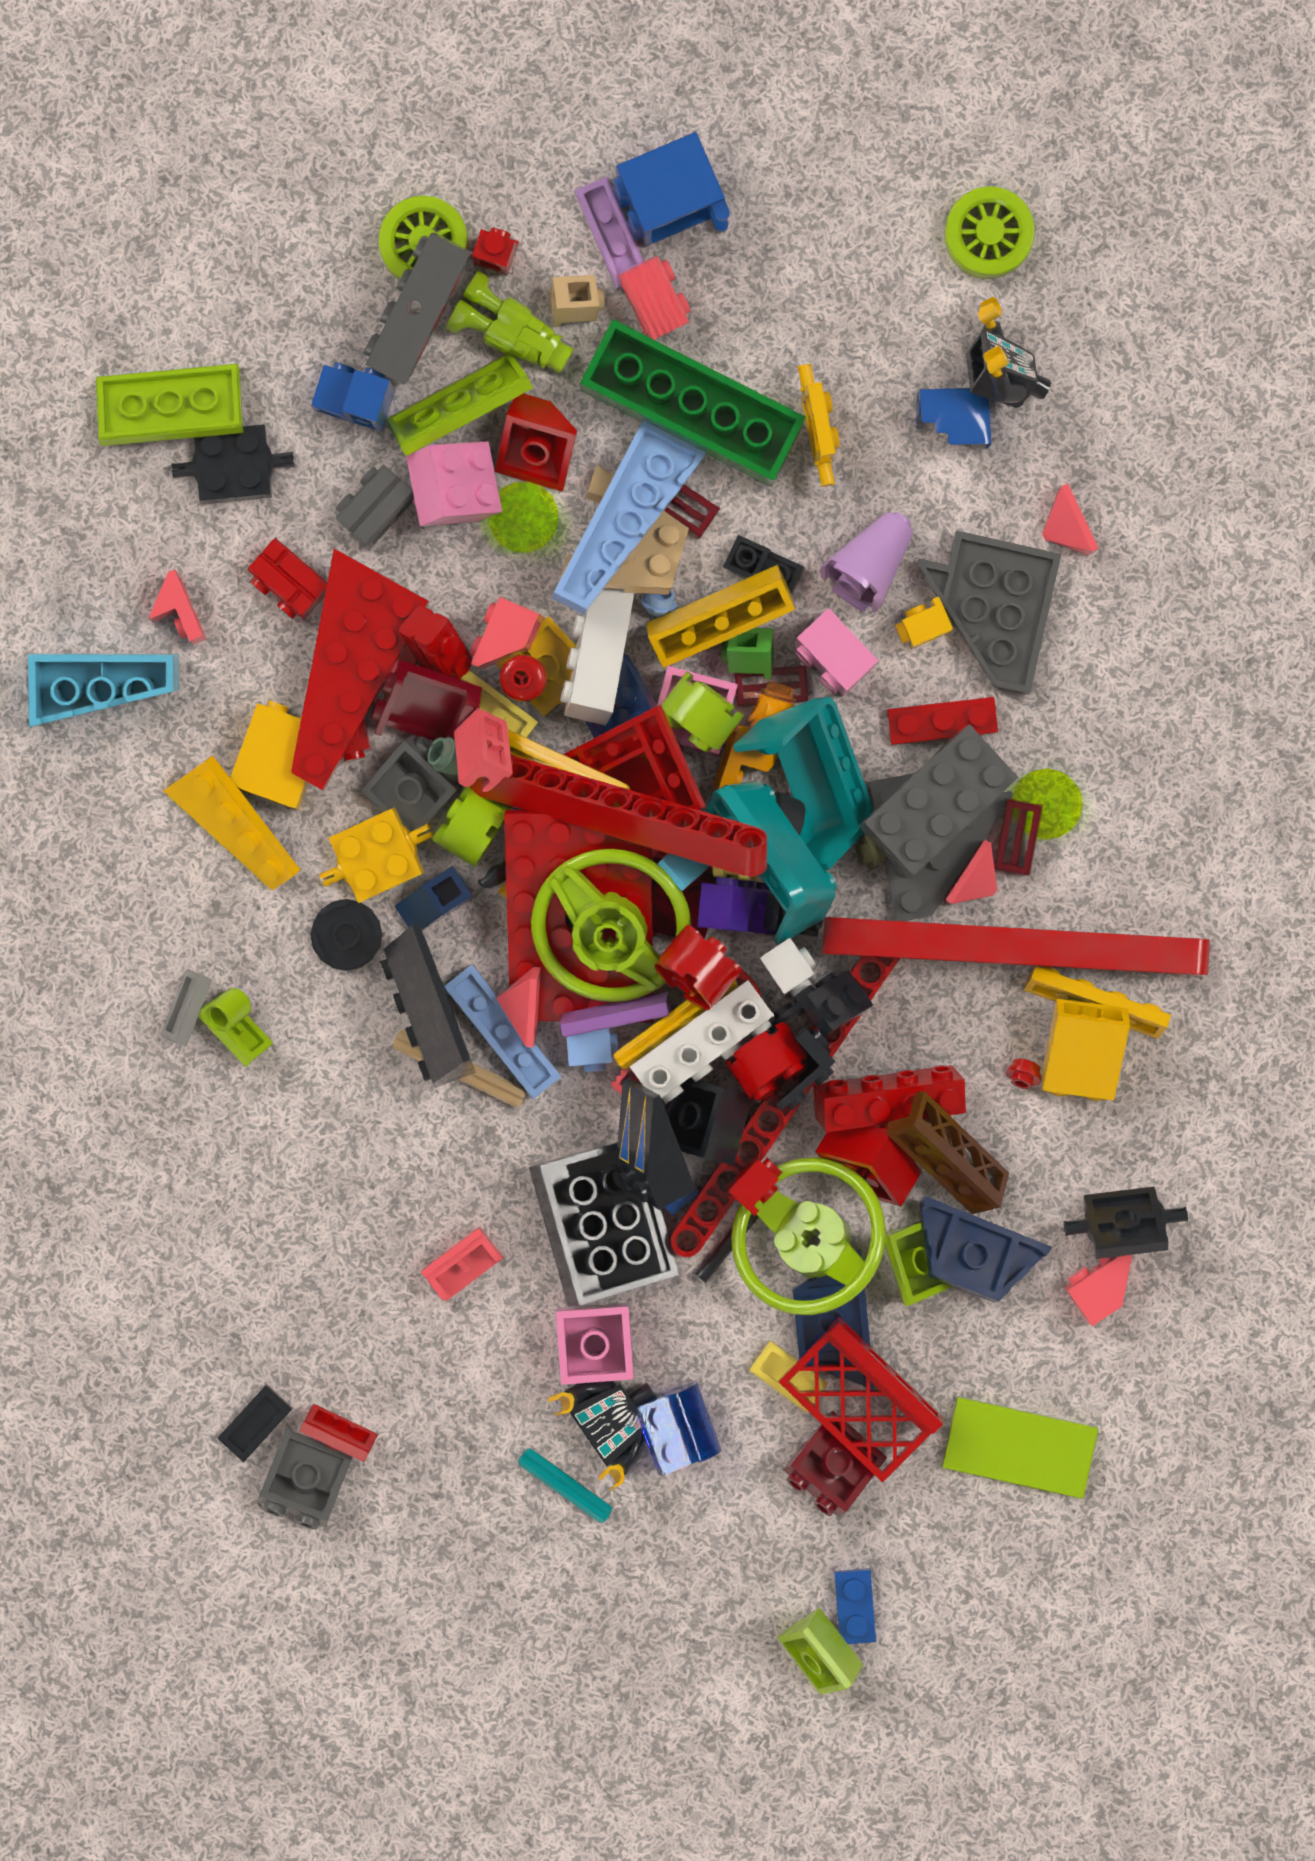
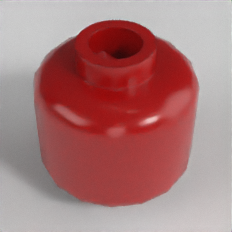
[499,655,549,702]

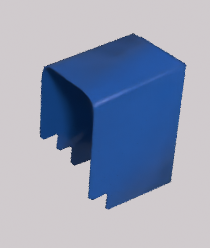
[916,388,992,449]

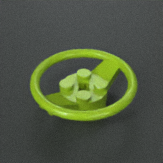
[531,849,691,1002]
[731,1158,886,1315]

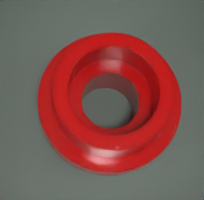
[1006,1058,1042,1089]

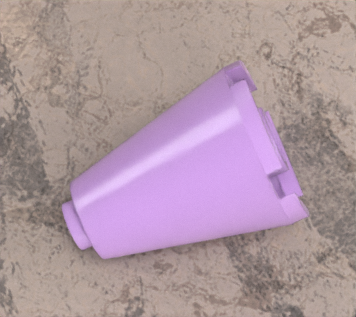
[819,512,913,613]

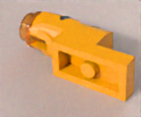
[711,680,796,792]

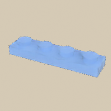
[444,964,562,1099]

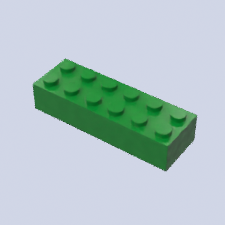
[580,319,806,487]

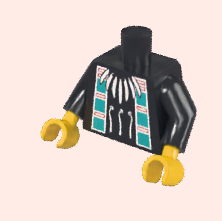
[966,297,1051,408]
[548,1381,659,1491]

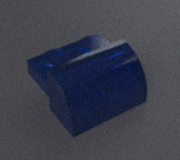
[634,1381,722,1476]

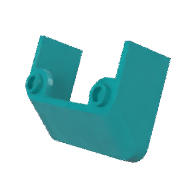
[733,697,874,870]
[705,780,837,946]

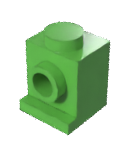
[721,628,775,679]

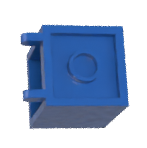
[613,132,730,247]

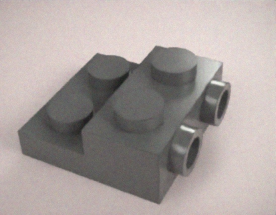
[360,735,463,832]
[258,1429,353,1530]

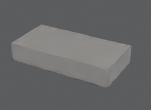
[161,969,212,1047]

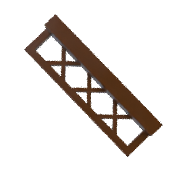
[886,1091,1009,1214]

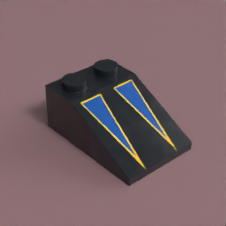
[616,1078,696,1210]

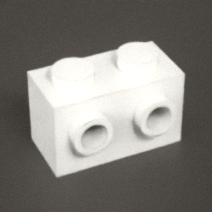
[760,938,816,998]

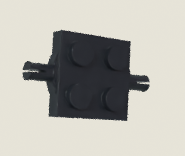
[171,424,295,504]
[1063,1186,1188,1259]

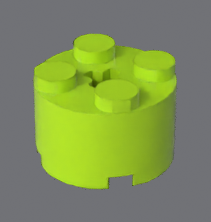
[661,671,745,752]
[432,786,513,867]

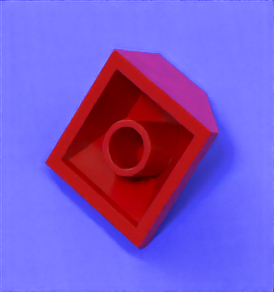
[494,393,578,492]

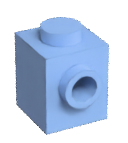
[566,1028,619,1072]

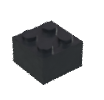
[665,1077,752,1165]

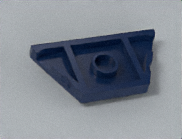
[585,653,683,752]
[920,1196,1051,1303]
[792,1249,875,1389]

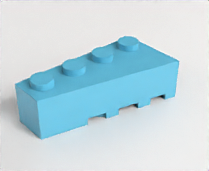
[28,653,180,727]

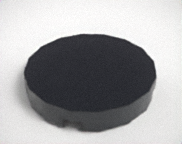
[310,899,383,971]

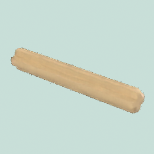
[393,1030,527,1107]

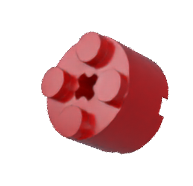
[654,924,743,1010]
[726,1022,811,1102]

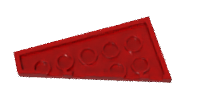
[291,548,430,791]

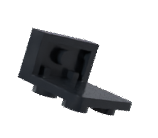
[769,970,873,1037]
[774,1027,836,1111]

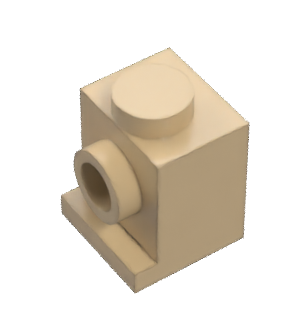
[550,275,604,327]

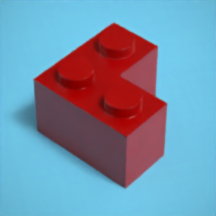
[815,1125,922,1206]

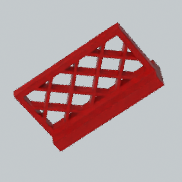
[778,1317,943,1483]

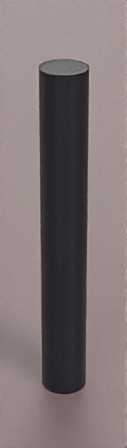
[695,1213,759,1283]

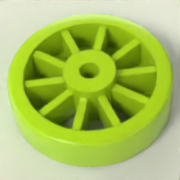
[944,186,1035,279]
[378,195,469,280]

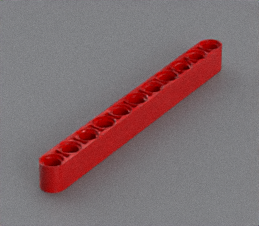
[822,917,1210,975]
[671,956,900,1257]

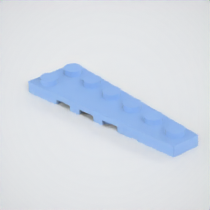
[551,420,706,615]

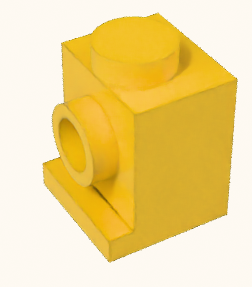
[894,596,953,649]

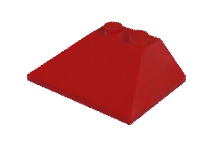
[563,705,706,811]

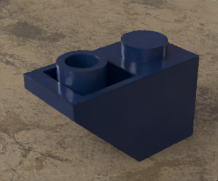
[395,866,474,931]

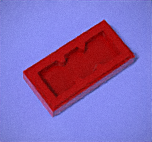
[299,1404,378,1462]

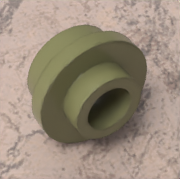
[855,834,885,870]

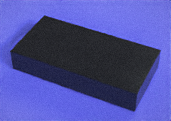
[217,1384,293,1463]

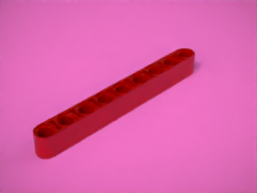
[470,754,767,877]

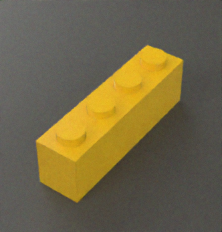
[646,565,795,668]

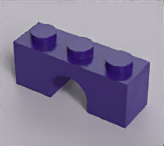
[698,877,777,935]

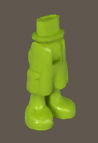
[445,271,574,374]

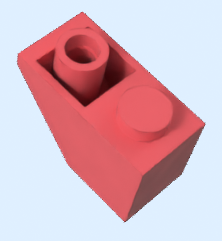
[470,597,544,669]
[1064,1255,1132,1326]

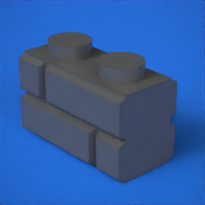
[335,464,414,550]

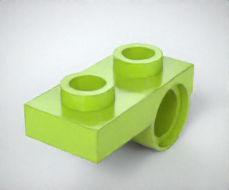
[198,988,273,1067]

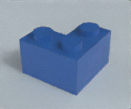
[311,362,395,432]

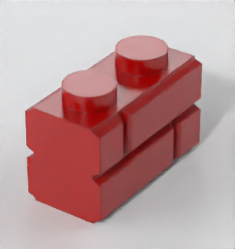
[247,537,327,620]
[399,605,473,679]

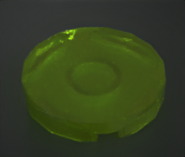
[488,482,559,553]
[1012,768,1083,840]

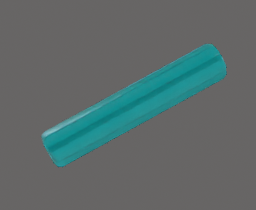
[518,1448,612,1523]

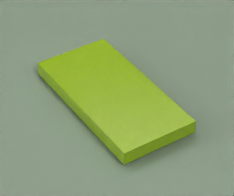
[386,353,533,456]
[96,363,244,446]
[942,1396,1099,1499]

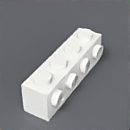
[560,588,634,725]
[630,980,774,1103]

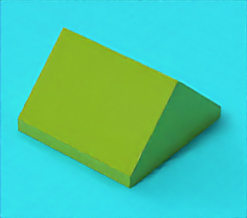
[885,1221,953,1306]
[777,1607,864,1695]

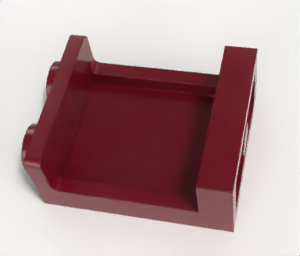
[371,660,482,741]

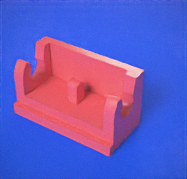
[454,708,513,792]
[421,1227,504,1301]

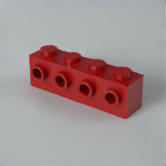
[813,1065,966,1133]

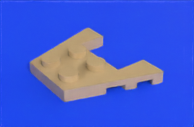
[559,465,689,595]

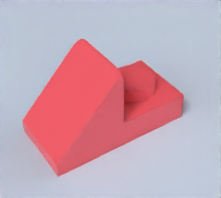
[149,569,207,645]

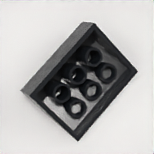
[380,923,476,1088]
[529,1142,679,1306]

